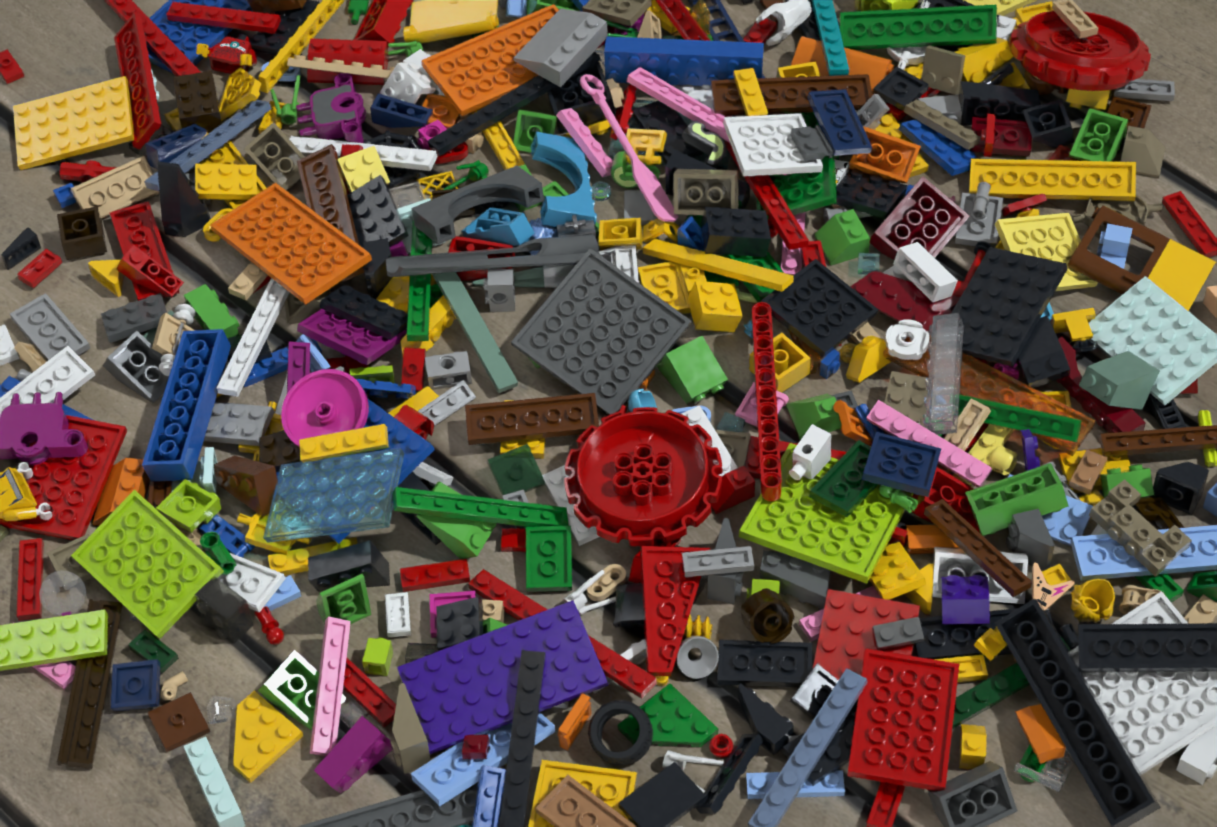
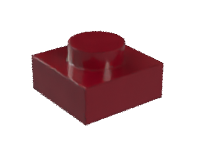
[462,735,490,759]

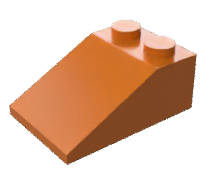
[849,126,921,184]

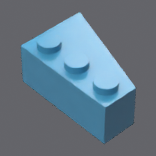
[461,207,535,246]

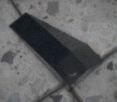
[157,162,210,237]

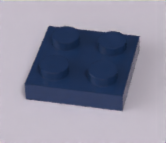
[111,659,161,712]

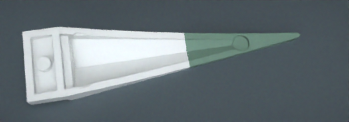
[472,245,639,288]

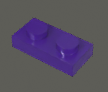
[1021,429,1040,472]

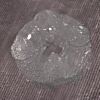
[39,570,86,616]

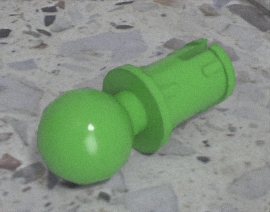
[879,485,918,513]

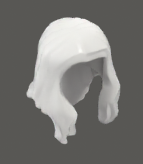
[756,0,811,46]

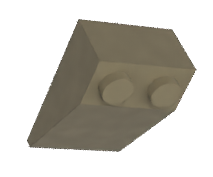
[244,122,305,191]
[390,683,431,774]

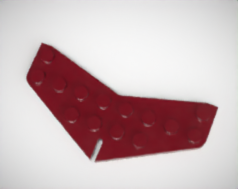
[850,271,991,397]

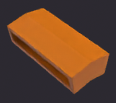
[906,525,961,554]
[1016,704,1066,764]

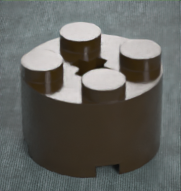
[741,588,794,643]

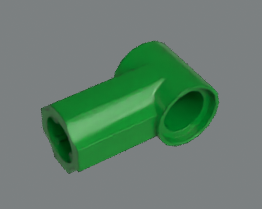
[200,531,237,575]

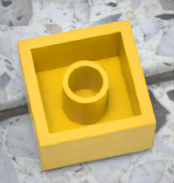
[688,281,743,332]
[749,333,811,393]

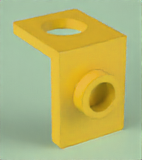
[643,218,680,243]

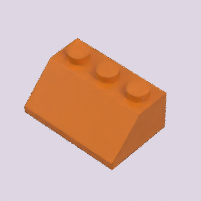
[93,458,150,526]

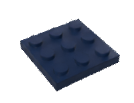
[862,432,941,497]

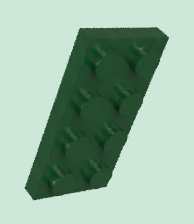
[809,440,878,517]

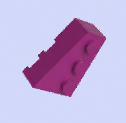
[314,716,392,794]

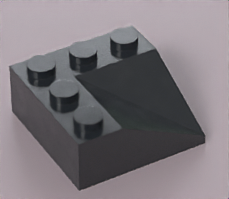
[547,62,616,132]

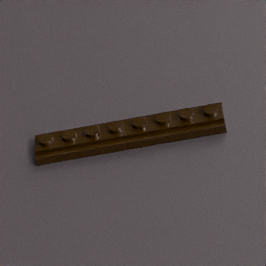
[57,599,123,769]

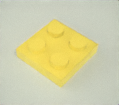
[337,146,390,193]

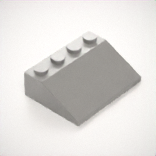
[513,8,607,87]

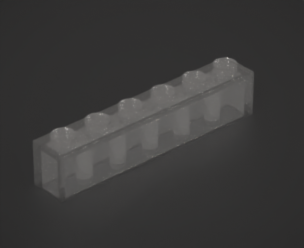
[923,313,964,435]

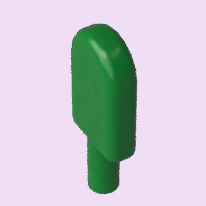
[348,0,369,25]

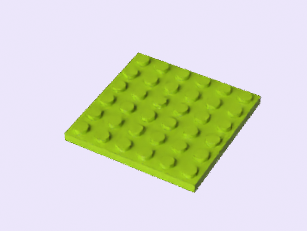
[739,443,914,583]

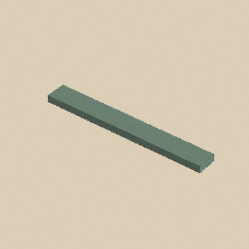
[432,272,518,393]

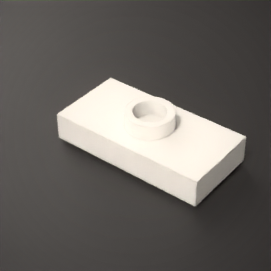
[385,592,411,638]

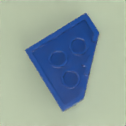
[356,379,416,399]

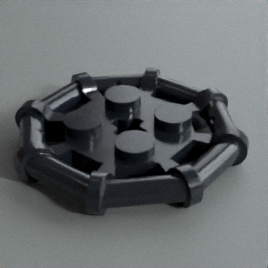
[363,130,422,189]

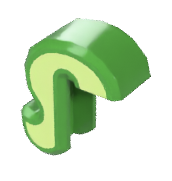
[611,151,660,188]

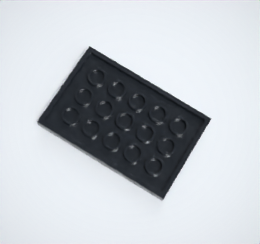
[934,247,1068,367]

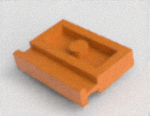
[557,694,591,751]

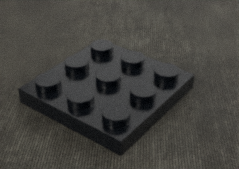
[835,169,907,219]

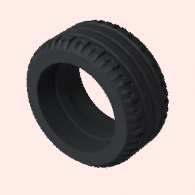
[588,700,653,766]

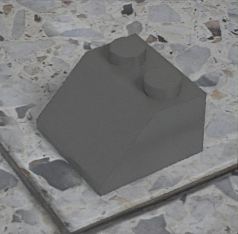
[1006,509,1055,571]

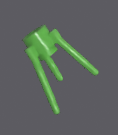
[388,41,423,58]
[270,75,300,125]

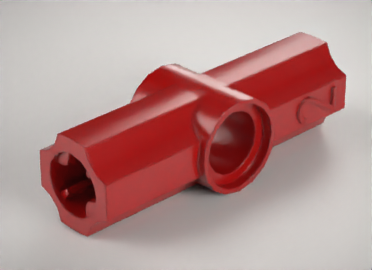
[59,160,117,183]

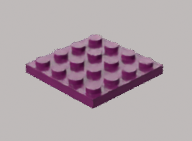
[297,309,407,365]

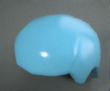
[628,389,657,412]

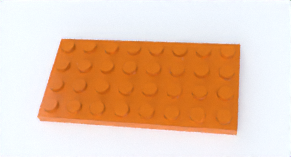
[421,4,559,116]
[210,183,372,305]

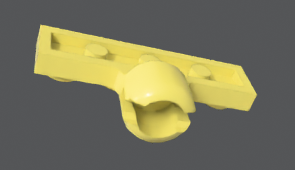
[952,424,1017,488]

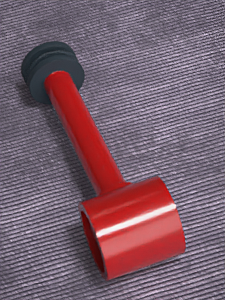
[952,241,992,297]

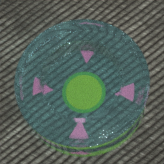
[591,181,611,201]

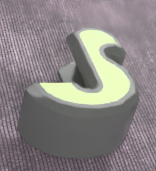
[682,121,726,168]

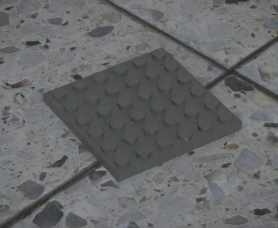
[511,248,692,415]

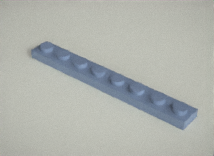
[144,100,271,191]
[748,668,867,827]

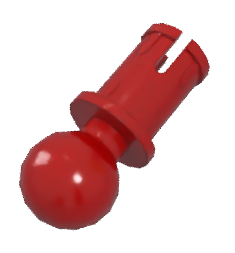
[255,606,284,645]

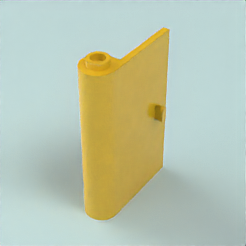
[403,0,499,43]

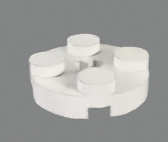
[886,320,929,360]

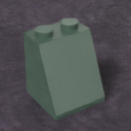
[1079,351,1160,410]

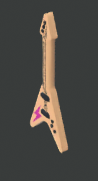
[1014,563,1075,661]

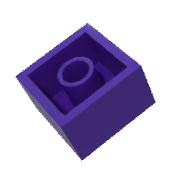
[941,575,990,624]

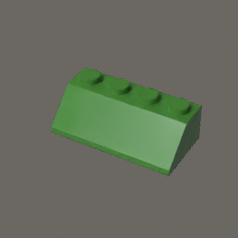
[965,463,1069,536]

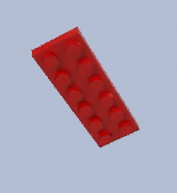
[109,201,180,301]

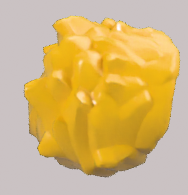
[1071,579,1115,623]

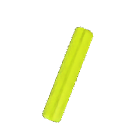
[1198,410,1217,467]

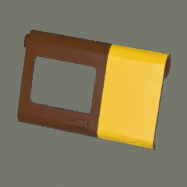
[1067,205,1216,311]

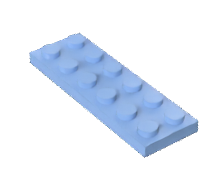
[411,712,556,806]

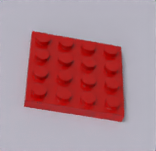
[813,589,920,680]

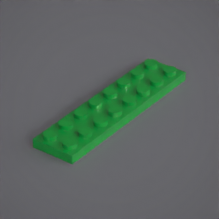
[840,4,997,50]

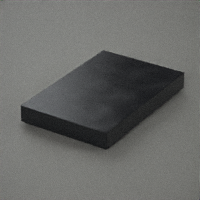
[618,762,706,827]

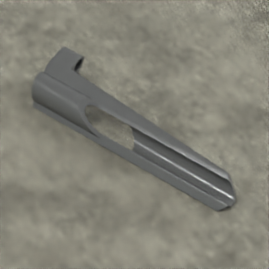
[386,234,600,277]

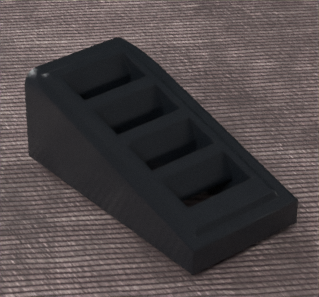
[1,227,41,270]
[1146,393,1186,429]

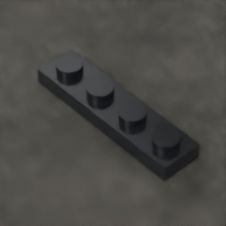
[695,734,764,814]

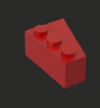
[448,236,515,281]

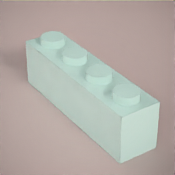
[184,737,245,827]

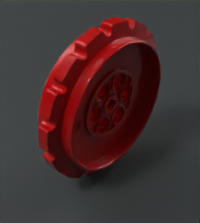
[1009,11,1151,91]
[564,407,723,546]

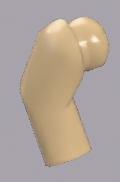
[161,671,188,702]

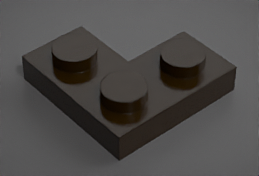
[1132,497,1185,530]

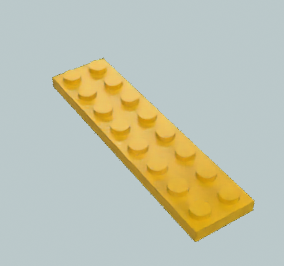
[969,159,1136,201]

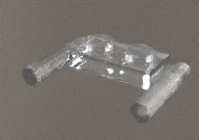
[1014,748,1075,792]

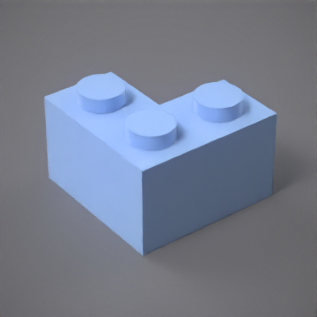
[1097,224,1133,269]

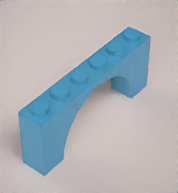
[531,132,597,227]

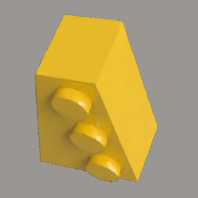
[955,37,1014,83]

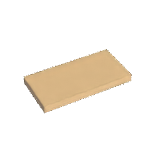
[71,156,160,219]

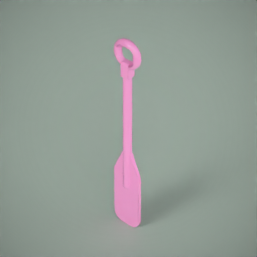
[580,74,678,222]

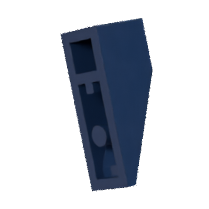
[370,93,433,128]
[145,124,207,170]

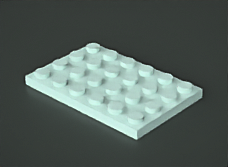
[1089,276,1217,405]

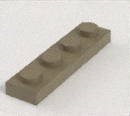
[904,99,981,150]

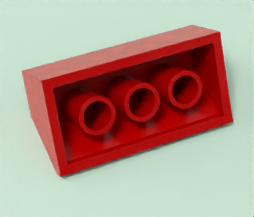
[353,0,413,48]
[307,38,389,85]

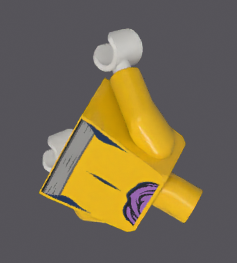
[0,462,52,521]

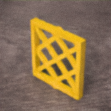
[417,171,458,200]

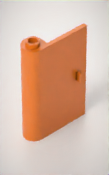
[791,36,894,96]

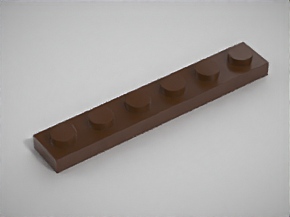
[1099,425,1217,457]
[924,499,1032,597]

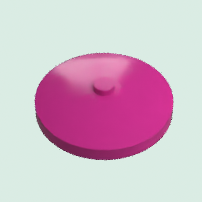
[281,369,369,448]

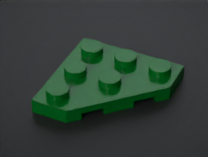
[618,683,718,747]

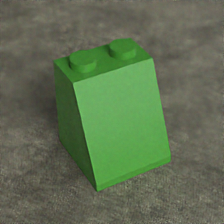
[657,336,728,404]

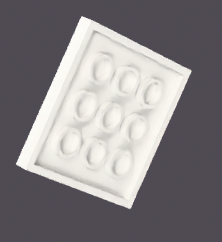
[723,114,823,176]

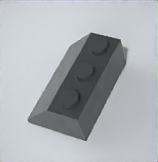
[927,761,1018,827]

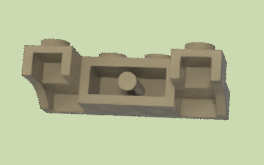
[1089,479,1192,577]

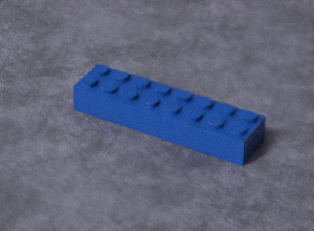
[604,36,764,87]
[142,329,231,482]

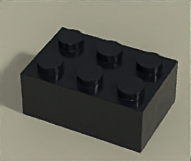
[701,207,771,257]

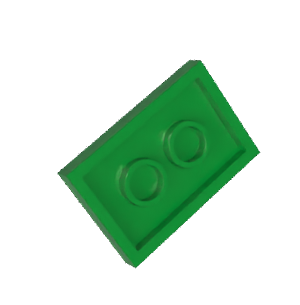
[526,526,572,592]

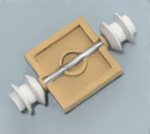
[152,304,196,376]

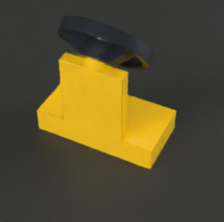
[1051,308,1098,352]

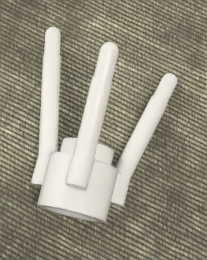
[563,570,616,615]
[663,750,724,793]

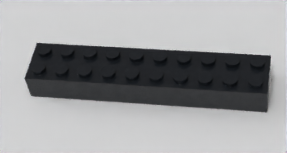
[995,598,1161,827]

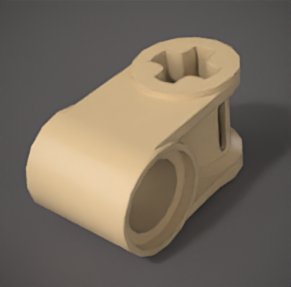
[1119,585,1165,615]

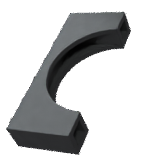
[411,165,544,244]

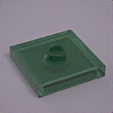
[487,444,545,496]

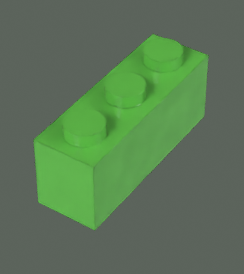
[184,284,239,338]

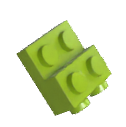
[156,479,222,533]

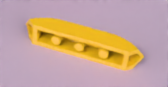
[400,289,469,356]

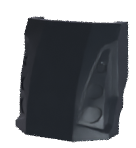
[613,583,644,628]

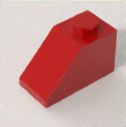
[710,466,755,514]

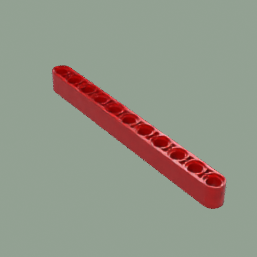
[752,302,782,502]

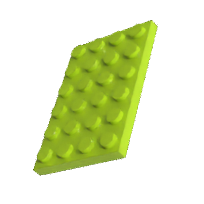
[71,490,224,639]

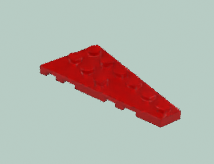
[640,546,710,676]

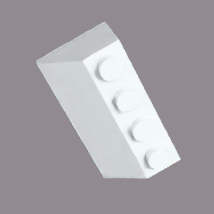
[932,547,1028,604]

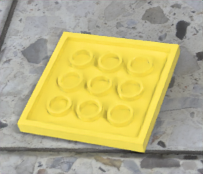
[995,213,1098,291]

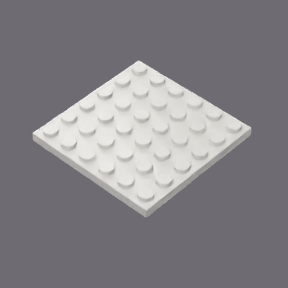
[1069,591,1217,775]

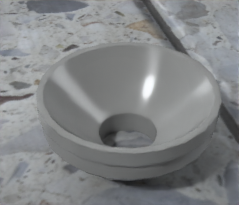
[676,636,719,679]

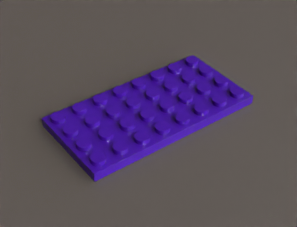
[397,600,608,754]

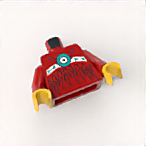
[196,34,257,74]

